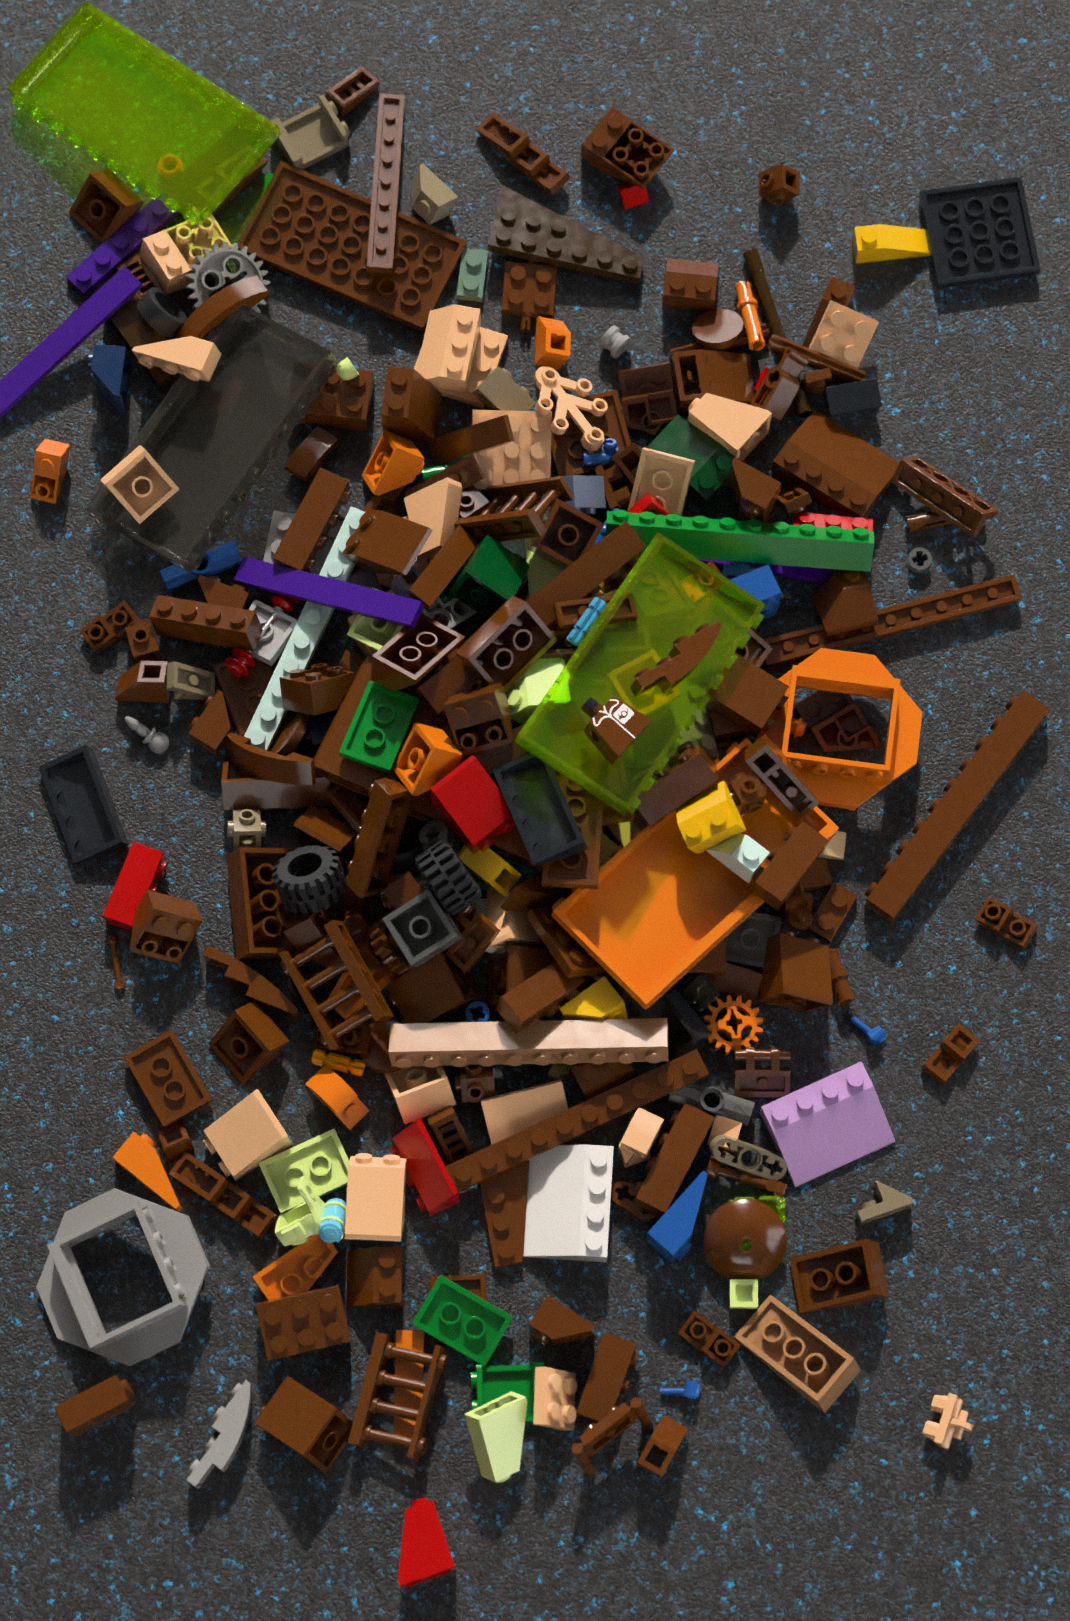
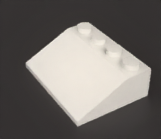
[523,1145,614,1262]

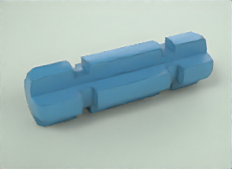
[567,597,607,646]

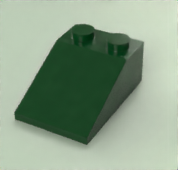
[647,415,737,506]

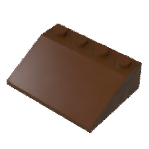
[771,410,899,519]
[226,847,300,961]

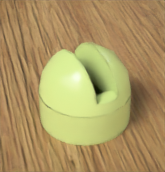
[336,357,359,381]

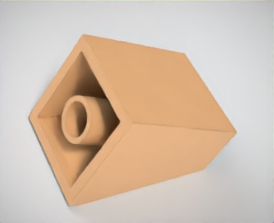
[687,393,772,461]
[203,1089,291,1181]
[345,1153,406,1242]

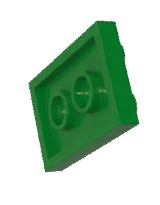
[339,681,420,774]
[412,1274,513,1366]

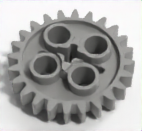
[185,242,270,328]

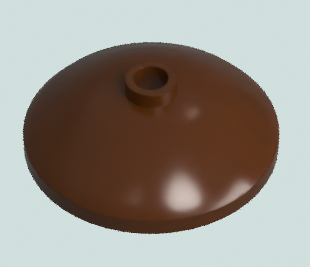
[703,1198,787,1280]

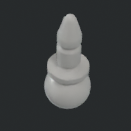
[125,716,169,753]

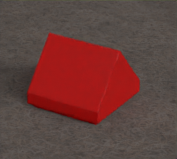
[616,183,649,210]

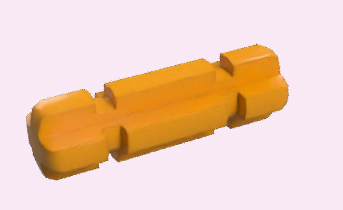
[311,1049,366,1076]

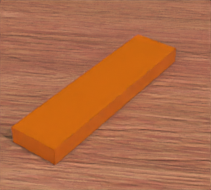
[394,1330,424,1438]

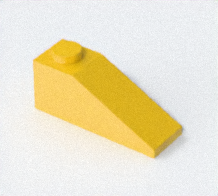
[852,224,931,264]

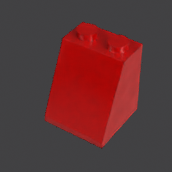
[430,755,515,854]
[398,1498,456,1589]

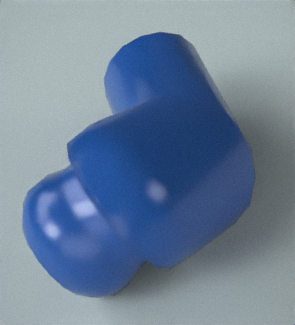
[583,438,618,466]

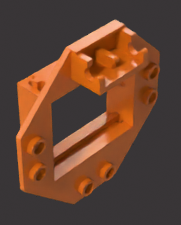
[755,648,922,811]

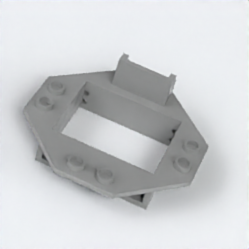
[36,1188,211,1366]

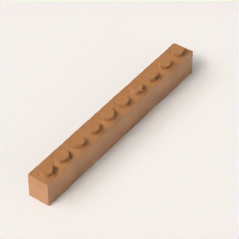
[389,1018,668,1068]

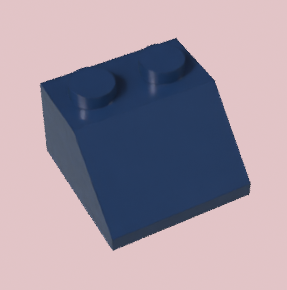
[88,344,131,415]

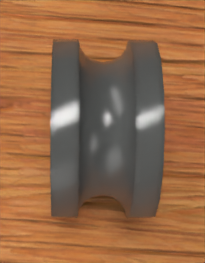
[907,547,932,573]

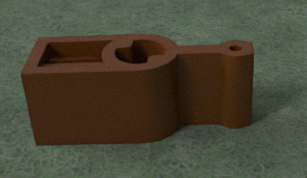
[750,346,809,421]

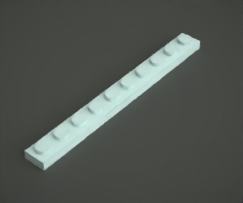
[244,506,365,751]

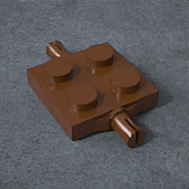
[501,260,557,334]

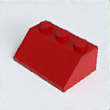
[390,1118,460,1217]

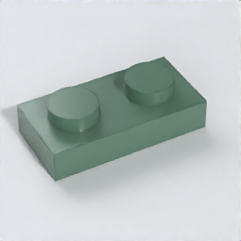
[457,248,488,302]

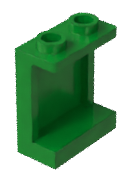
[471,1362,544,1423]

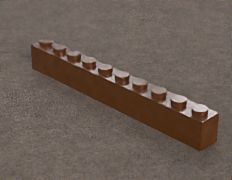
[414,521,646,716]
[864,690,1050,924]

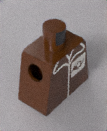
[580,696,651,765]

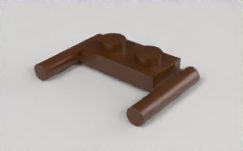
[572,1397,653,1476]

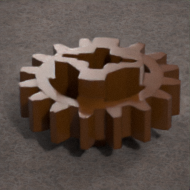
[368,918,414,975]

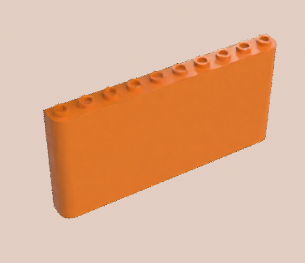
[551,738,839,1010]

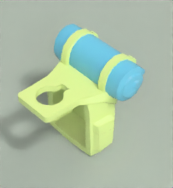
[275,1176,346,1247]

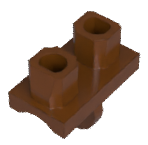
[594,464,632,510]
[783,882,813,931]

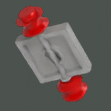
[225,595,301,677]

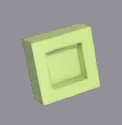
[729,1279,758,1309]

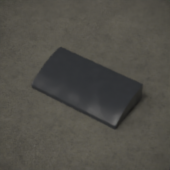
[38,745,129,864]
[492,747,588,866]
[608,975,711,1065]

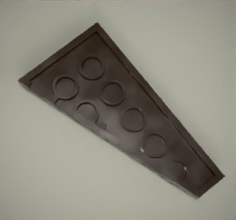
[487,185,644,284]

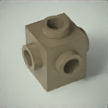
[227,809,266,850]

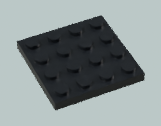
[919,176,1040,289]

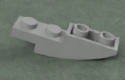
[187,1380,253,1489]

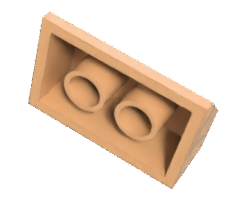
[417,304,481,393]

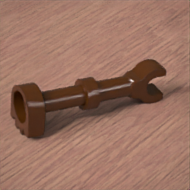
[705,1156,787,1198]

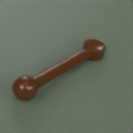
[107,935,125,990]

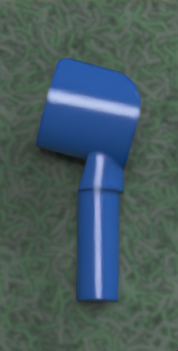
[850,1015,886,1045]
[660,1380,701,1399]

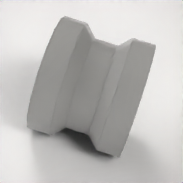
[599,325,631,359]

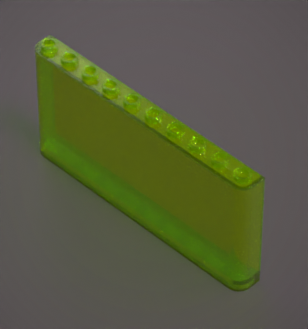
[7,1,281,225]
[514,532,766,816]

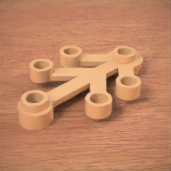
[535,366,608,452]

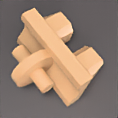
[923,1393,973,1450]

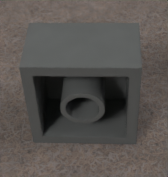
[382,889,463,967]

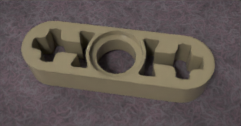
[710,1135,787,1180]

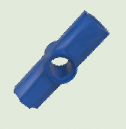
[160,541,242,593]

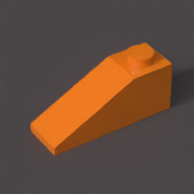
[112,1132,182,1212]

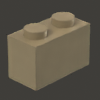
[472,366,536,411]

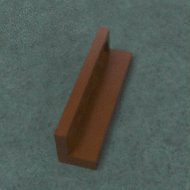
[891,456,999,537]

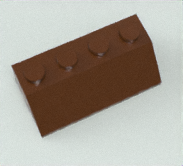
[221,752,332,811]
[346,778,413,899]

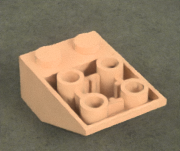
[140,212,232,294]

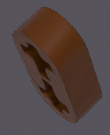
[611,1181,656,1222]

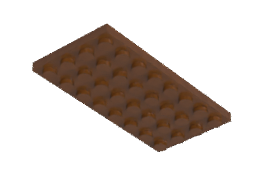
[238,161,467,332]

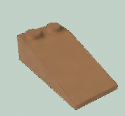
[734,1294,861,1413]

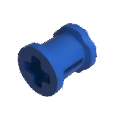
[465,1001,490,1022]

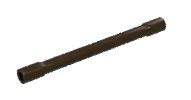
[743,249,813,417]

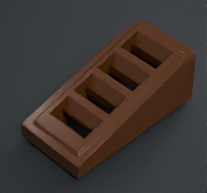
[325,66,380,118]
[116,254,163,299]
[427,1105,475,1164]

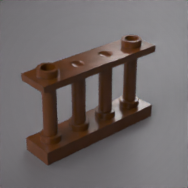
[454,476,575,542]
[279,920,394,1050]
[348,1332,448,1461]

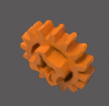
[704,995,763,1055]

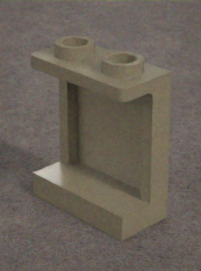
[269,95,350,170]

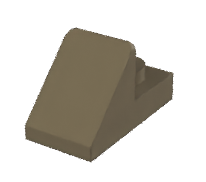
[167,661,215,700]
[855,1181,914,1226]

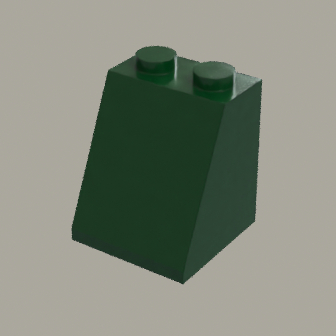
[448,535,531,619]

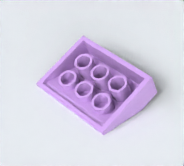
[760,1061,895,1187]

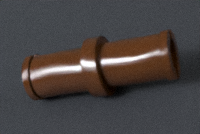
[829,948,855,1006]

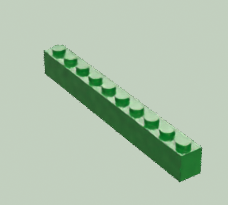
[605,510,875,572]

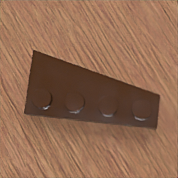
[480,1160,529,1268]

